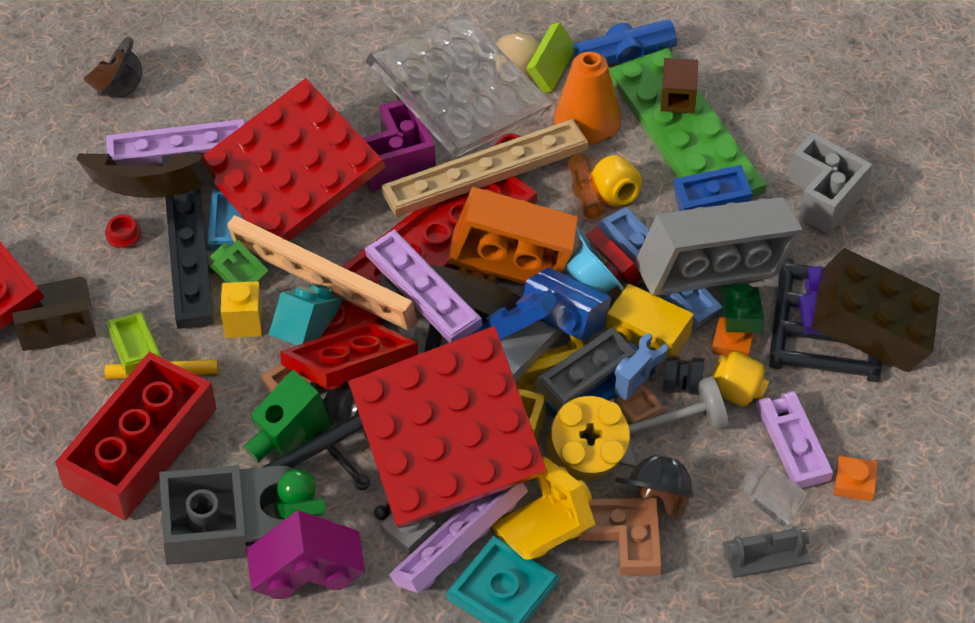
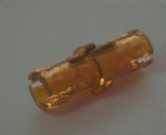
[567,154,605,219]

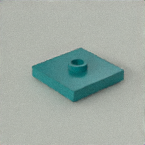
[446,535,559,623]

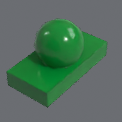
[273,469,326,519]

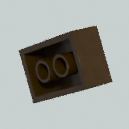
[812,248,940,372]

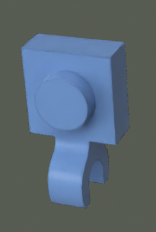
[614,333,668,401]

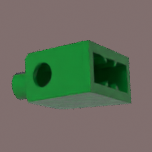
[243,370,333,463]

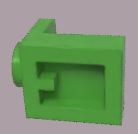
[209,239,269,283]

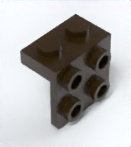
[13,277,96,351]

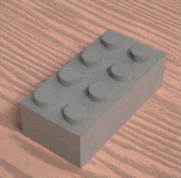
[634,197,803,296]

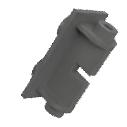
[722,526,811,578]

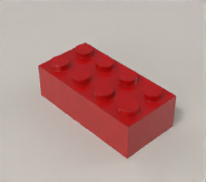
[55,351,217,521]

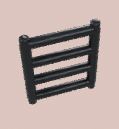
[769,258,883,383]

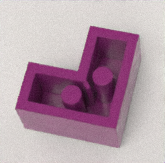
[363,97,436,192]
[246,510,365,599]

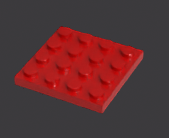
[203,78,386,241]
[348,326,548,529]

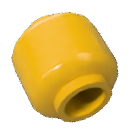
[590,155,643,207]
[711,351,769,407]

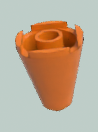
[554,52,622,145]

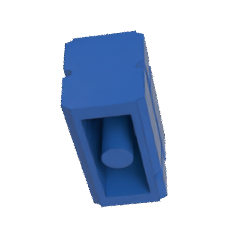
[523,267,611,341]

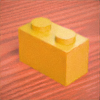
[606,283,694,363]

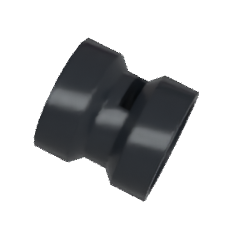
[663,354,704,396]

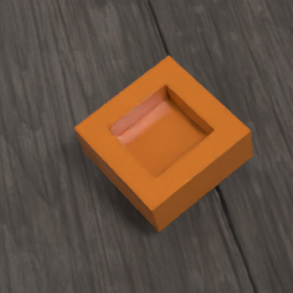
[711,317,754,357]
[834,456,878,501]

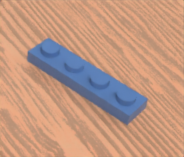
[598,207,723,331]

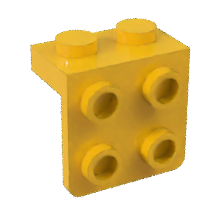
[492,457,596,560]

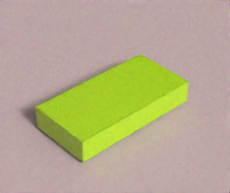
[526,22,574,93]
[106,312,161,376]

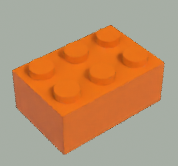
[448,187,578,285]

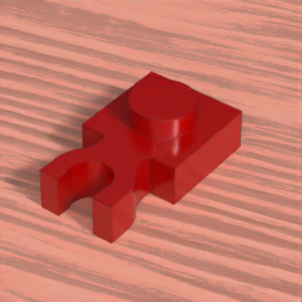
[586,226,642,286]

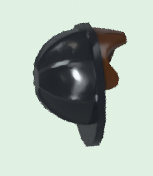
[84,37,142,97]
[615,455,694,520]

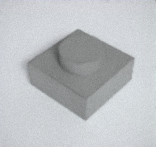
[380,514,436,555]

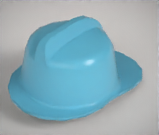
[566,226,624,294]

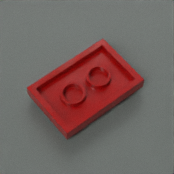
[280,321,418,389]

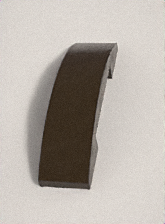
[77,153,216,198]
[379,265,521,324]

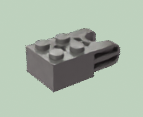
[159,465,292,565]

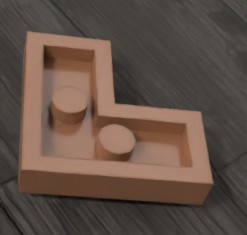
[578,498,661,575]

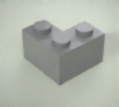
[788,132,872,235]

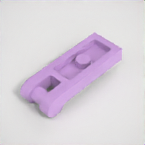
[756,391,833,490]

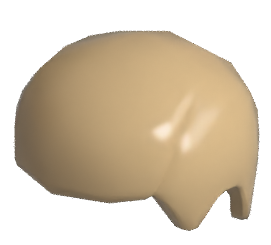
[493,32,540,81]

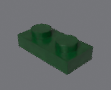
[721,283,764,333]

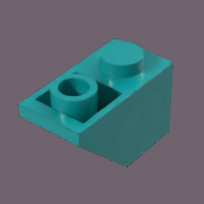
[268,283,343,345]

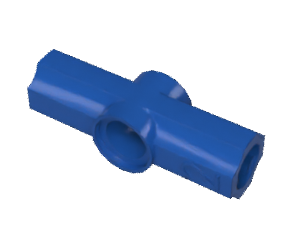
[573,19,677,65]

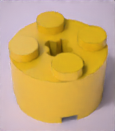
[546,396,630,482]

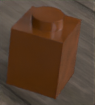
[660,58,698,113]

